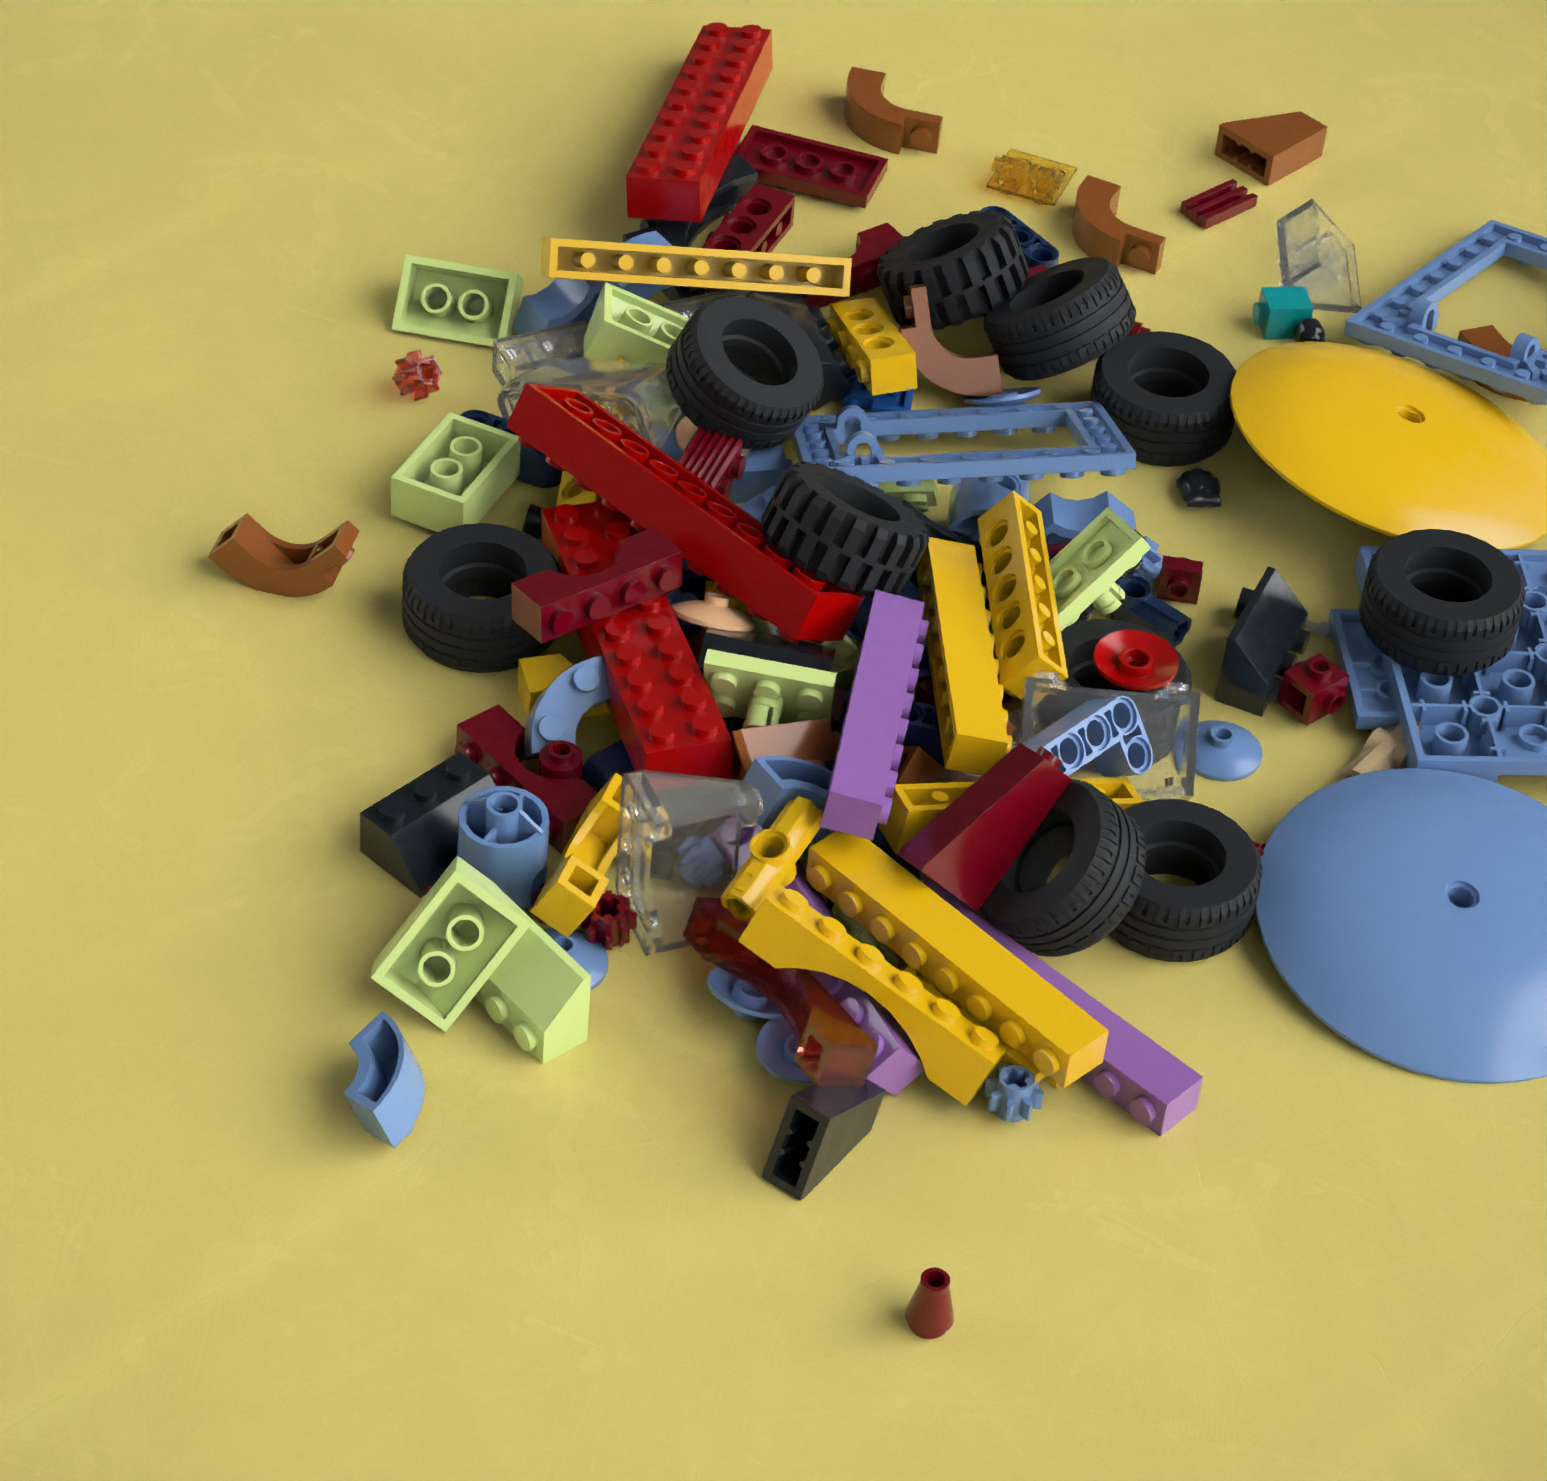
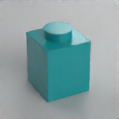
[1252,286,1314,340]

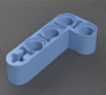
[1007,695,1153,778]

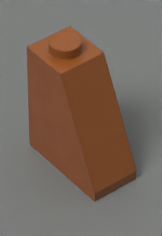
[1214,111,1328,186]
[731,718,840,795]

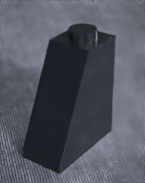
[761,1068,886,1200]

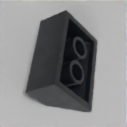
[745,292,853,412]
[1215,566,1310,717]
[698,627,836,674]
[360,752,496,898]

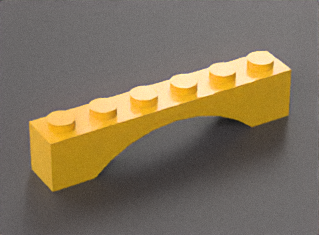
[738,885,1008,1106]

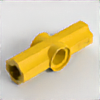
[721,796,823,922]

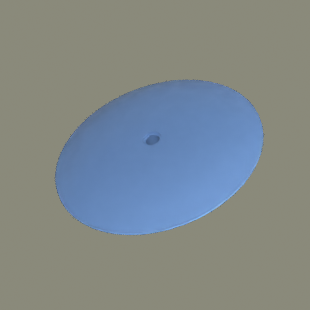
[1255,768,1547,1084]

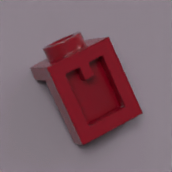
[1157,555,1203,605]

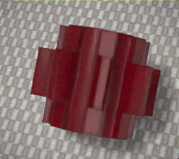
[581,890,637,950]

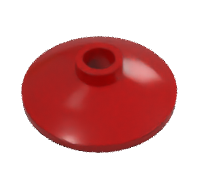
[1093,630,1179,691]

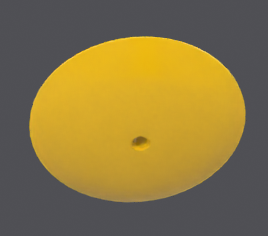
[1230,341,1547,549]

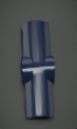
[1111,575,1192,648]

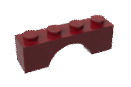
[765,222,904,308]
[511,528,683,644]
[455,704,597,854]

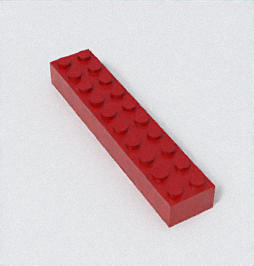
[626,22,773,223]
[506,383,864,644]
[541,499,733,795]

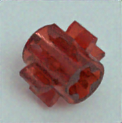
[392,350,443,401]

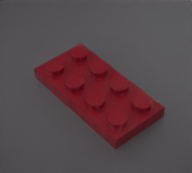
[734,125,888,209]

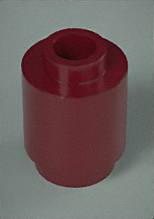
[539,740,583,780]

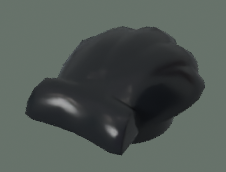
[1176,468,1221,507]

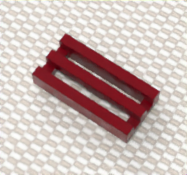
[1180,179,1258,229]

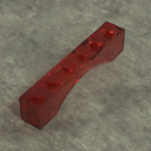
[683,897,879,1087]

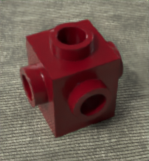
[1277,653,1349,726]

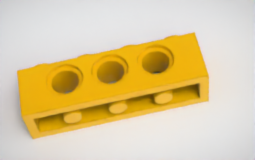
[826,297,917,396]

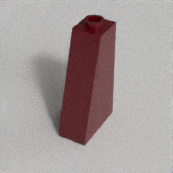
[897,743,1072,912]

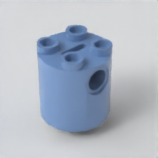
[946,475,1031,542]
[457,786,549,910]

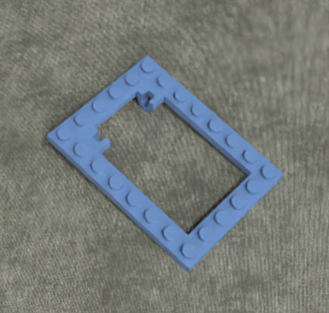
[1344,220,1547,406]
[791,401,1136,487]

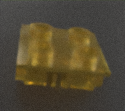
[986,148,1077,207]

